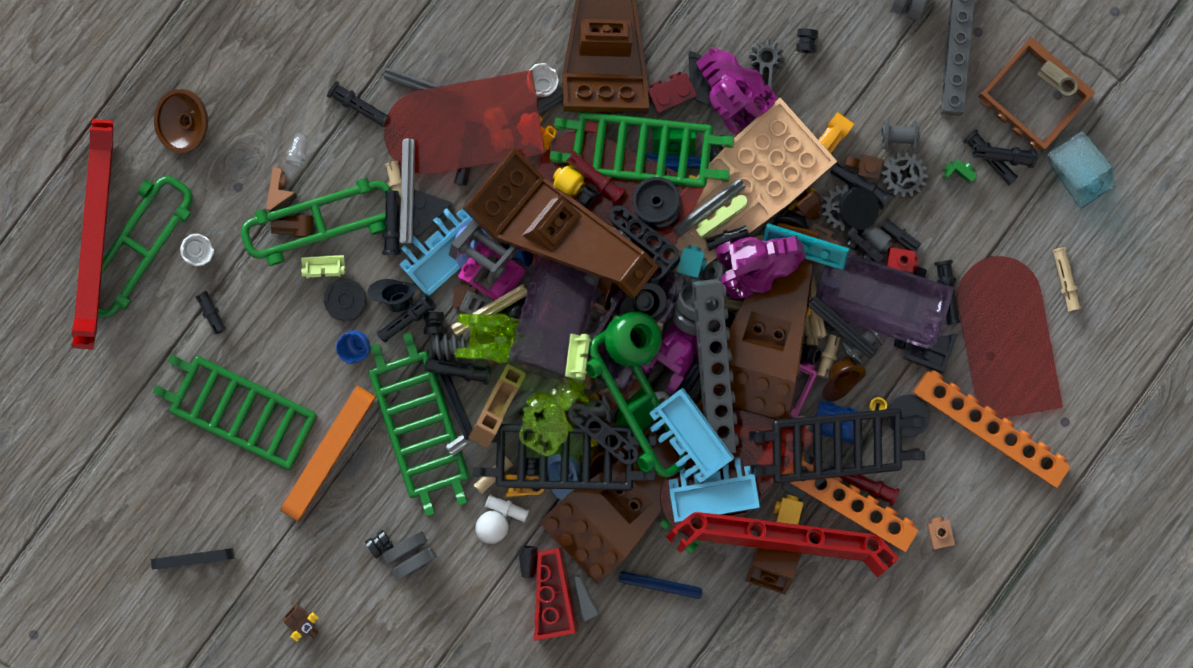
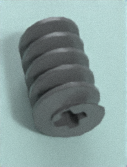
[430,334,474,361]

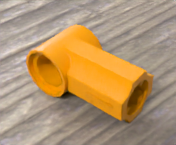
[819,112,854,154]

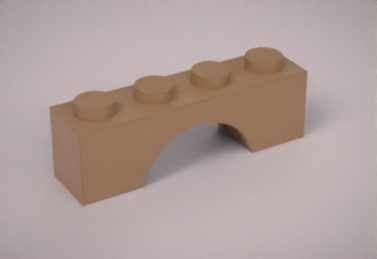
[469,364,526,448]

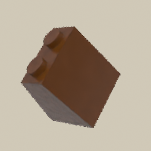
[745,520,801,595]

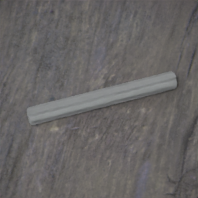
[400,138,415,244]
[446,388,538,455]

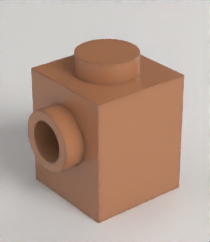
[926,516,955,549]

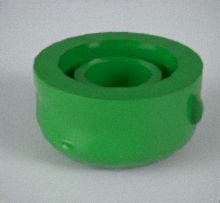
[605,311,662,367]

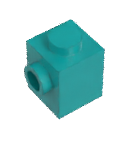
[677,245,707,279]

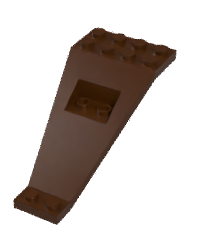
[562,0,649,114]
[463,148,659,298]
[712,222,820,419]
[539,430,719,584]

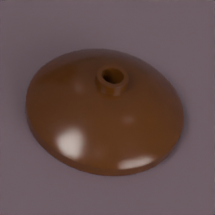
[154,89,208,153]

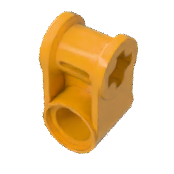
[506,475,546,497]

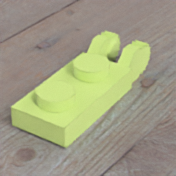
[696,195,748,240]

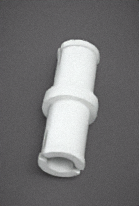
[485,494,530,523]

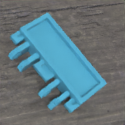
[399,208,473,295]
[649,388,734,483]
[668,457,761,523]

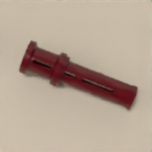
[566,151,625,205]
[840,466,900,506]

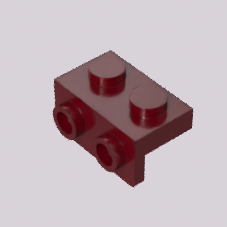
[648,72,697,114]

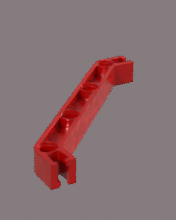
[72,119,114,350]
[666,512,899,578]

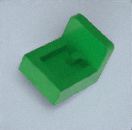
[942,159,978,184]

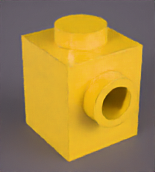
[774,494,803,525]

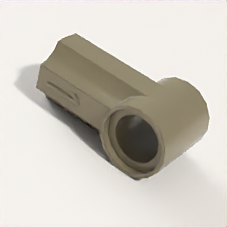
[1037,60,1078,97]

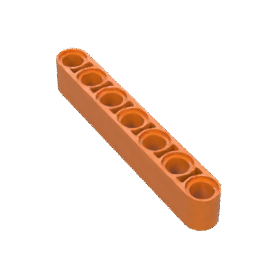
[280,385,376,522]

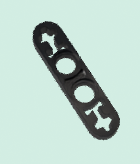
[568,404,638,465]
[150,548,235,570]

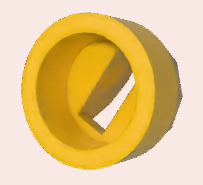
[869,397,887,411]

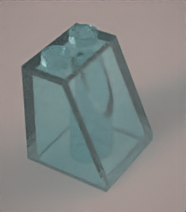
[1047,131,1116,209]

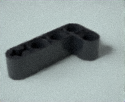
[609,206,680,285]

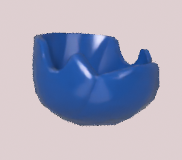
[336,330,371,364]

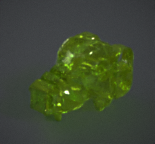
[455,314,544,363]
[518,376,589,456]

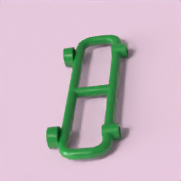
[77,176,193,318]
[241,178,391,266]
[586,330,687,478]

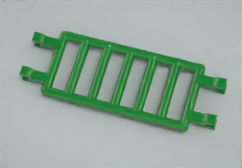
[550,112,734,188]
[368,332,470,516]

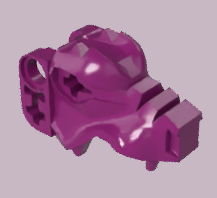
[696,47,777,135]
[716,236,806,299]
[640,323,699,396]

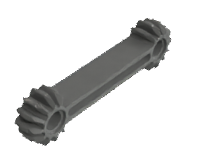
[748,39,785,119]

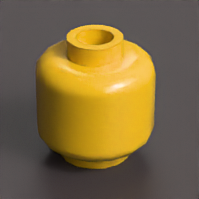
[553,166,586,197]

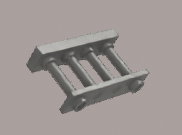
[449,220,520,284]

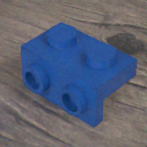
[811,401,859,443]

